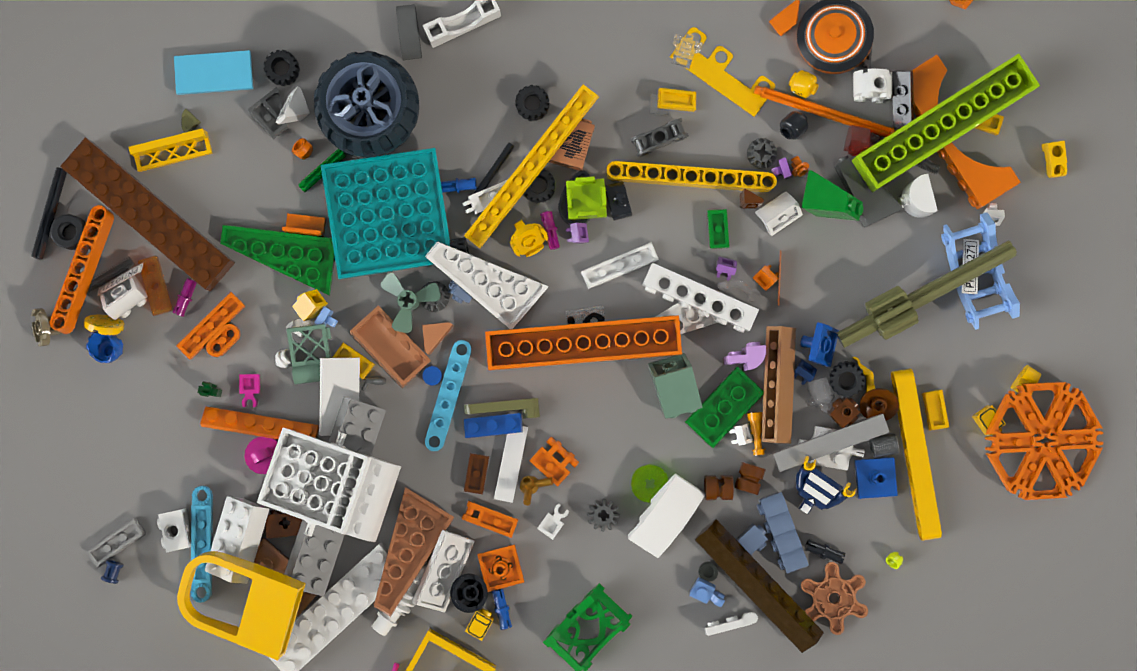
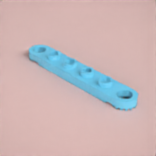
[425,340,472,451]
[191,486,213,603]

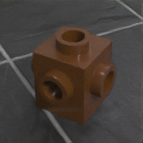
[827,397,860,428]

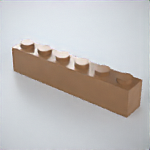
[761,326,796,444]

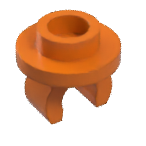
[791,156,809,177]

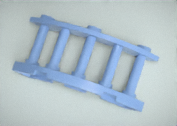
[941,212,1020,330]

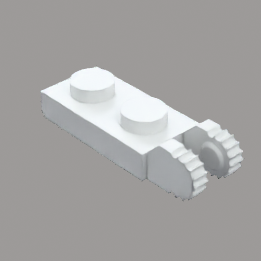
[704,612,758,636]

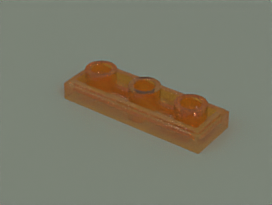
[138,256,173,316]

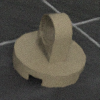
[31,308,65,347]

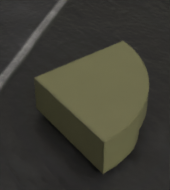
[181,109,201,133]

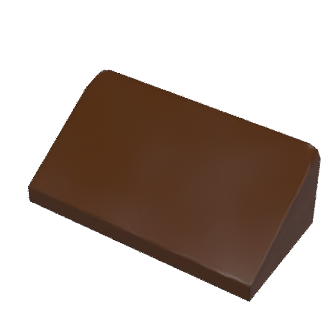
[740,188,764,209]

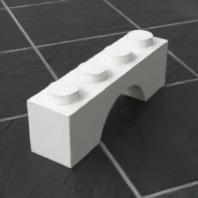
[423,0,501,48]

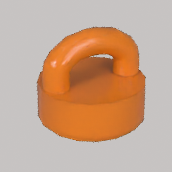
[292,138,313,160]

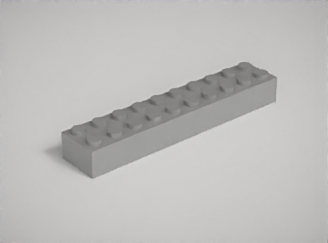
[284,397,386,597]

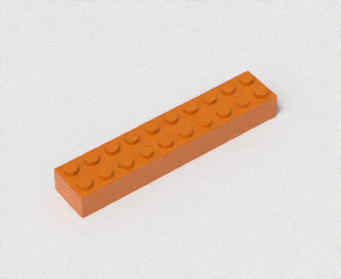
[485,315,682,371]

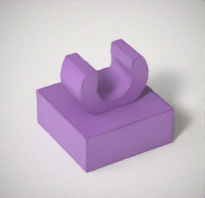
[772,157,793,180]
[566,223,589,244]
[716,256,737,281]

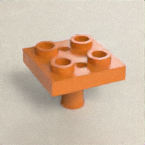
[477,544,525,592]

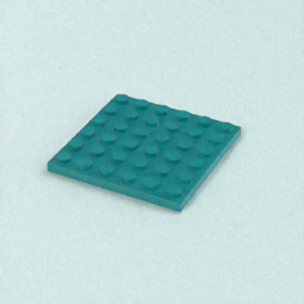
[321,148,450,280]

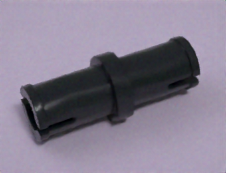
[804,539,845,564]

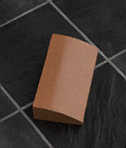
[350,305,431,389]

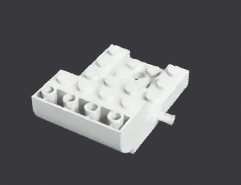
[257,428,401,542]

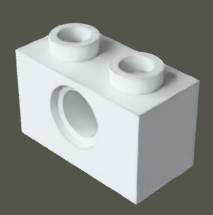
[157,508,191,553]

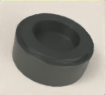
[698,562,718,582]

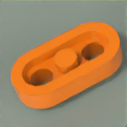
[206,324,241,357]

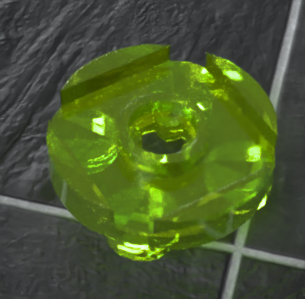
[631,464,669,503]

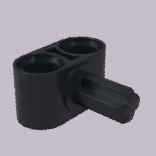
[605,181,632,221]

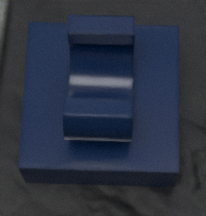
[794,359,817,385]

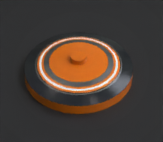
[797,0,874,74]

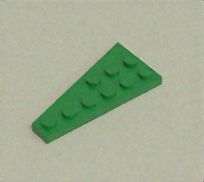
[220,225,335,296]

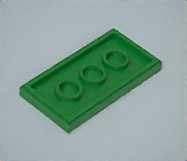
[685,366,764,448]

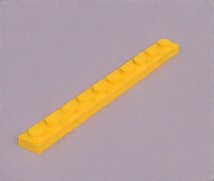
[464,84,599,248]

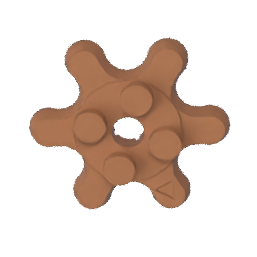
[801,562,868,635]

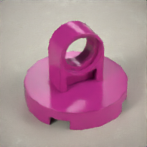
[244,437,278,474]

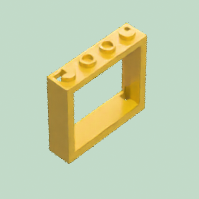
[406,628,497,671]

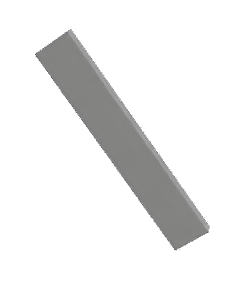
[773,414,889,472]

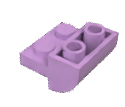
[723,342,766,371]

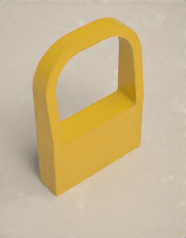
[177,551,306,661]

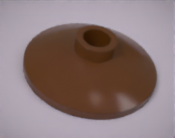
[860,388,899,421]

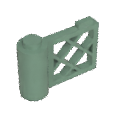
[286,323,331,384]

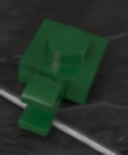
[197,381,222,397]

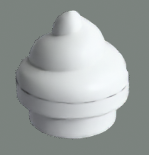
[275,349,292,368]

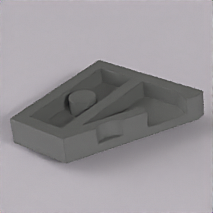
[248,87,288,140]

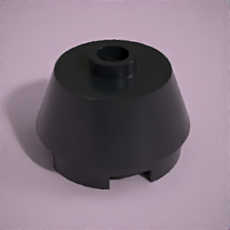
[450,573,488,613]

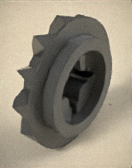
[747,138,777,168]
[420,281,450,312]

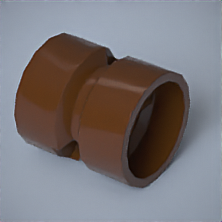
[734,462,766,495]
[704,475,734,500]

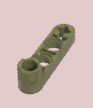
[464,398,540,419]

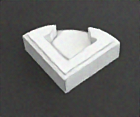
[286,319,313,338]

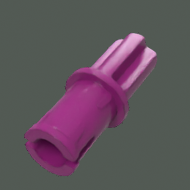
[540,211,560,250]
[172,278,197,317]

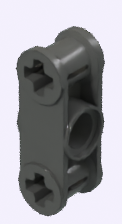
[631,118,689,157]

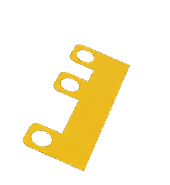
[670,27,775,117]

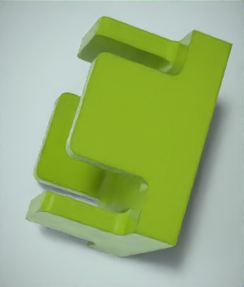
[566,177,607,220]

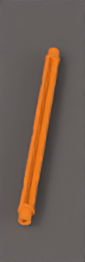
[754,85,896,137]

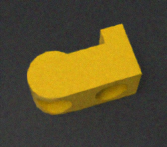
[1041,141,1067,178]

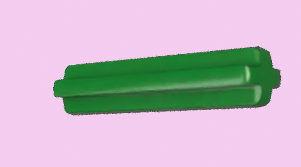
[298,149,346,192]

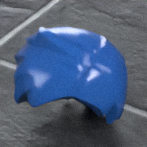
[86,332,123,363]

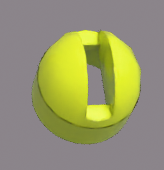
[886,552,903,569]

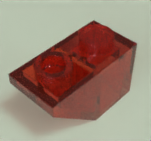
[843,125,871,156]

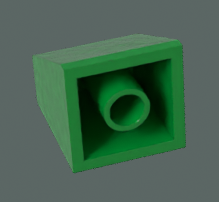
[802,170,863,221]

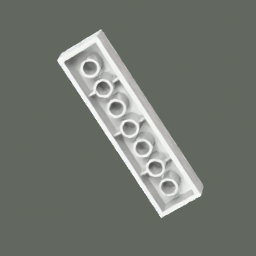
[269,542,388,671]

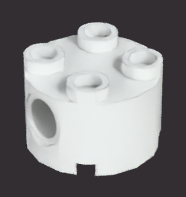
[853,69,892,103]

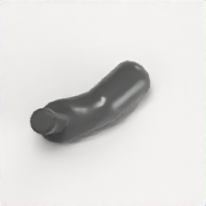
[361,377,386,391]

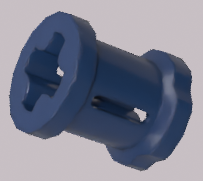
[101,560,124,584]

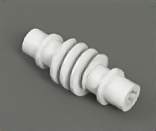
[372,566,426,636]

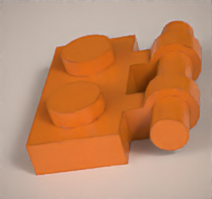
[529,437,579,487]

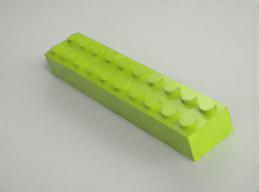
[851,54,1040,193]

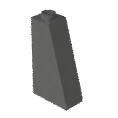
[834,155,903,228]

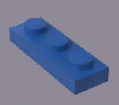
[464,413,523,438]

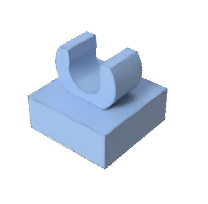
[314,306,338,328]

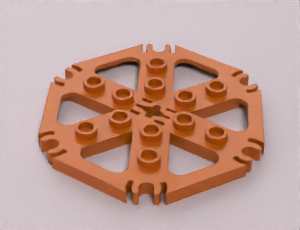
[985,382,1103,500]

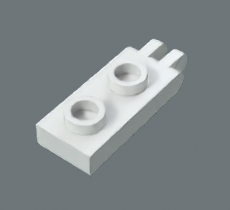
[462,180,507,214]

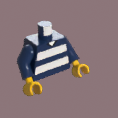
[796,456,857,515]

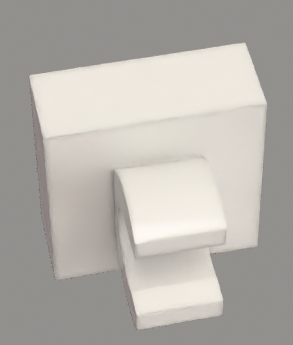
[983,203,1005,226]
[729,423,753,446]

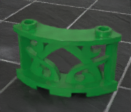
[543,583,632,671]

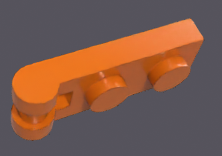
[461,501,519,538]

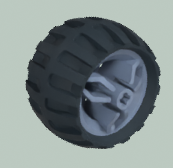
[314,51,419,158]

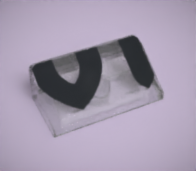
[566,305,605,325]

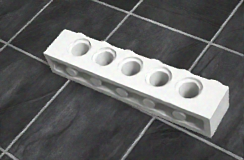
[642,263,759,333]

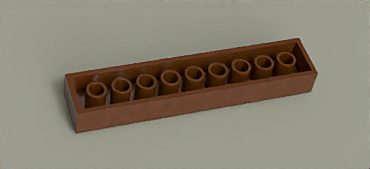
[60,137,236,291]

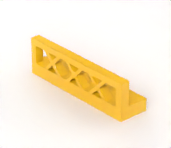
[128,128,213,172]

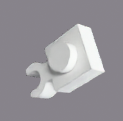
[537,503,569,540]

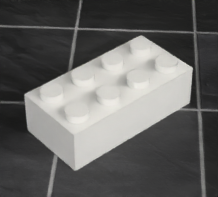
[205,496,269,584]

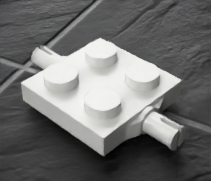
[798,426,864,470]

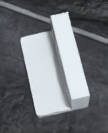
[755,192,803,236]

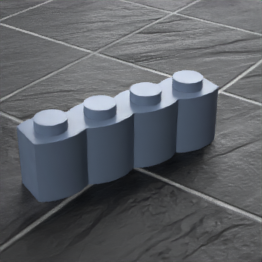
[757,492,809,573]

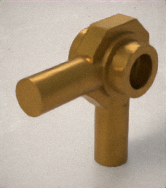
[520,476,553,506]

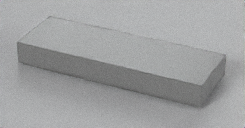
[86,518,146,567]

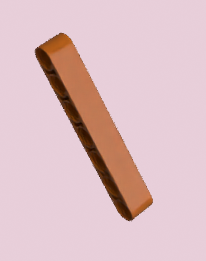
[50,205,114,334]

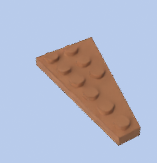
[374,487,454,617]

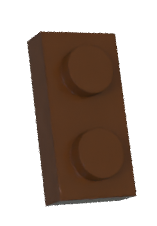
[464,453,490,495]

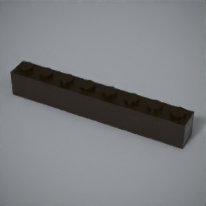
[694,519,824,653]

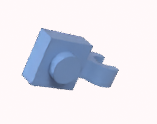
[689,577,725,607]

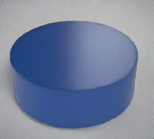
[422,366,442,385]

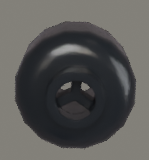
[780,111,808,140]

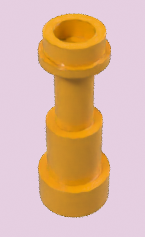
[747,412,765,455]

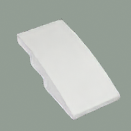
[628,473,705,558]

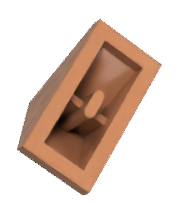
[422,322,454,355]

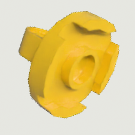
[510,220,548,257]

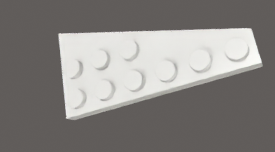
[425,242,548,329]

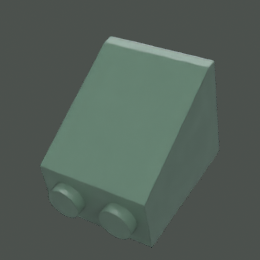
[648,353,703,419]

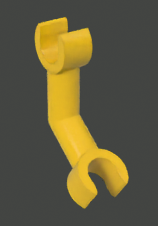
[852,357,875,392]

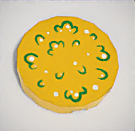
[84,314,125,335]

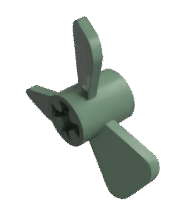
[381,273,441,333]

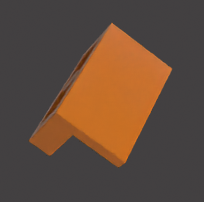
[282,213,326,237]

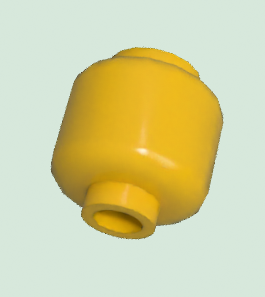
[789,70,819,98]

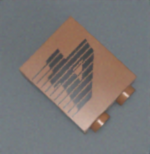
[549,119,595,171]

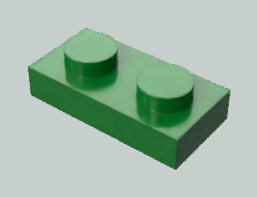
[707,209,729,249]

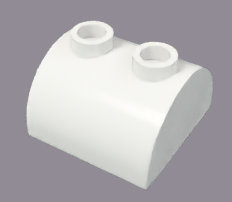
[898,174,938,218]
[100,275,148,320]

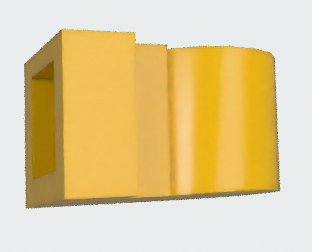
[1010,365,1041,395]

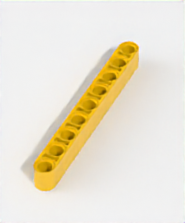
[606,161,777,192]
[891,368,942,541]

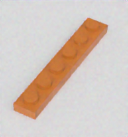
[200,406,319,439]

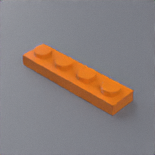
[176,292,246,360]

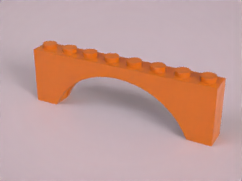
[911,55,1021,209]

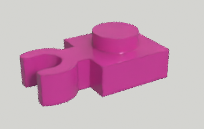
[239,374,260,407]

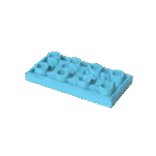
[174,50,253,95]

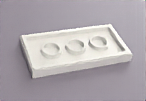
[319,357,360,436]
[412,530,475,613]

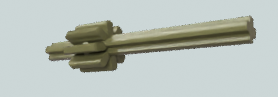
[836,240,1017,348]

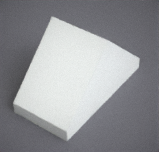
[276,86,310,124]

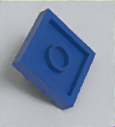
[800,322,839,368]
[855,457,898,499]

